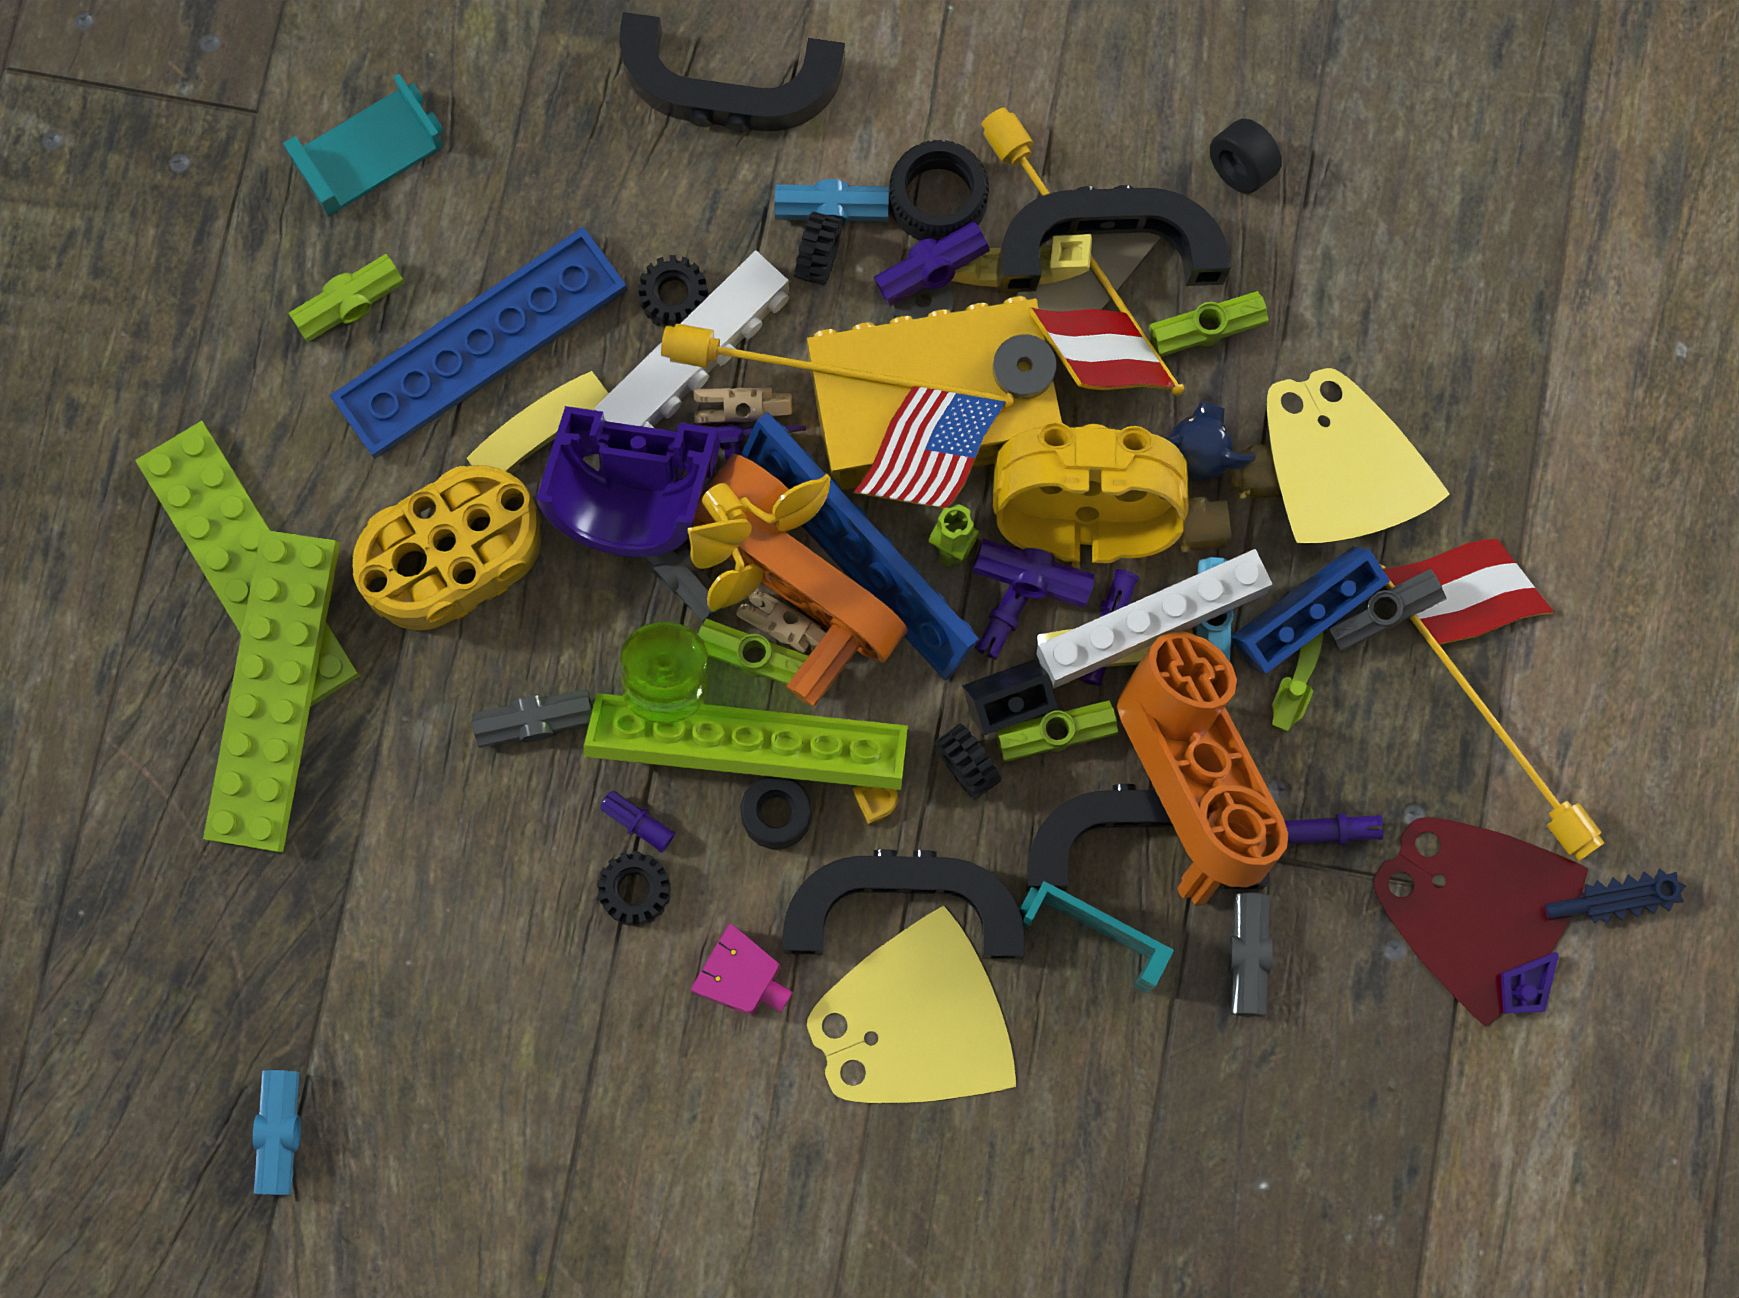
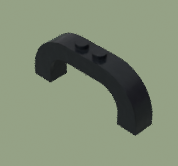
[620,12,845,132]
[997,185,1231,293]
[1026,784,1269,891]
[782,849,1024,960]

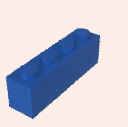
[1231,546,1390,673]

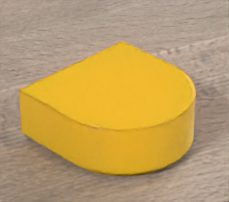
[852,786,898,826]

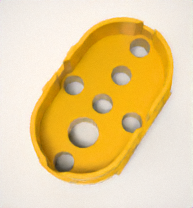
[993,422,1189,563]
[353,465,542,630]

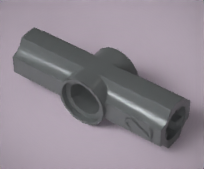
[644,544,724,623]
[1328,569,1447,652]
[472,689,593,748]
[1228,893,1273,1017]

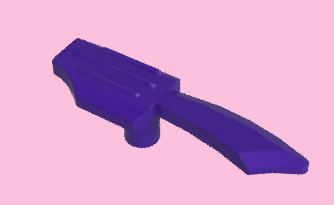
[712,425,806,460]

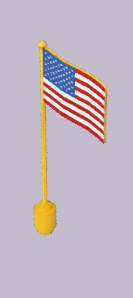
[661,323,1014,509]

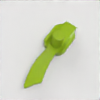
[1271,632,1323,733]

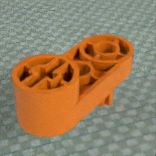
[693,454,908,708]
[1117,632,1288,906]

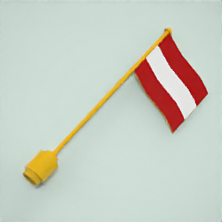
[981,107,1184,396]
[1379,539,1605,861]

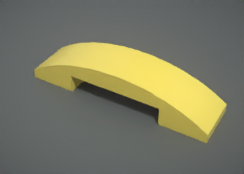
[951,234,1092,287]
[467,371,609,474]

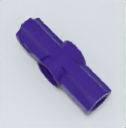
[873,222,990,307]
[973,538,1095,608]

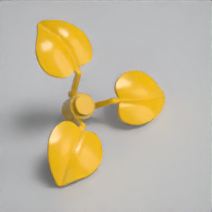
[688,473,830,612]

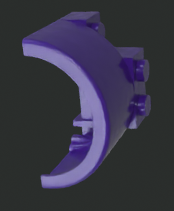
[537,406,720,557]

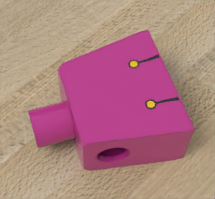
[690,923,793,1016]

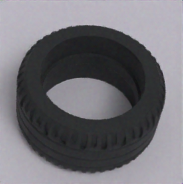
[889,140,989,241]

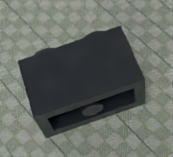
[962,659,1058,735]

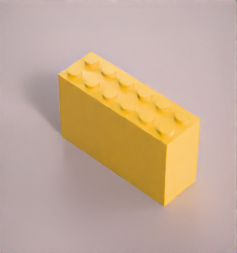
[807,296,1062,490]

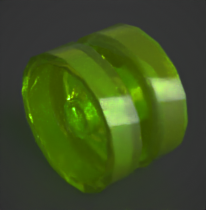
[620,621,708,724]

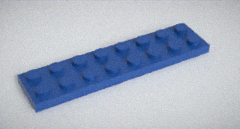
[330,227,627,460]
[741,413,979,681]

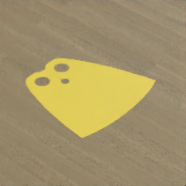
[1267,368,1450,543]
[807,906,1016,1103]

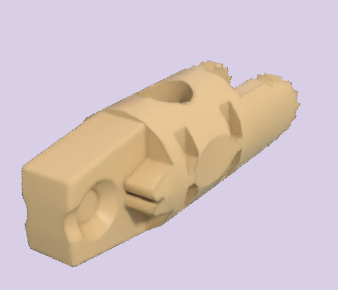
[693,387,792,423]
[736,588,826,654]

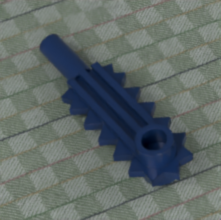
[1545,868,1686,923]

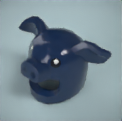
[1163,401,1256,482]

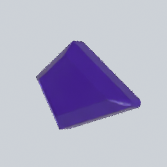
[1501,952,1559,1014]

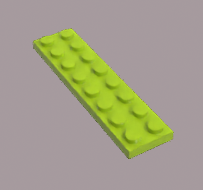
[135,421,360,707]
[203,529,340,852]
[584,693,908,790]

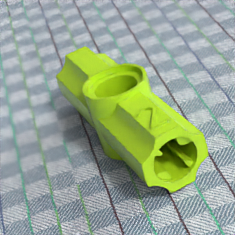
[289,254,405,343]
[1149,291,1269,357]
[928,504,980,568]
[694,619,808,685]
[995,700,1118,763]

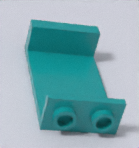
[283,74,444,217]
[1020,881,1174,994]

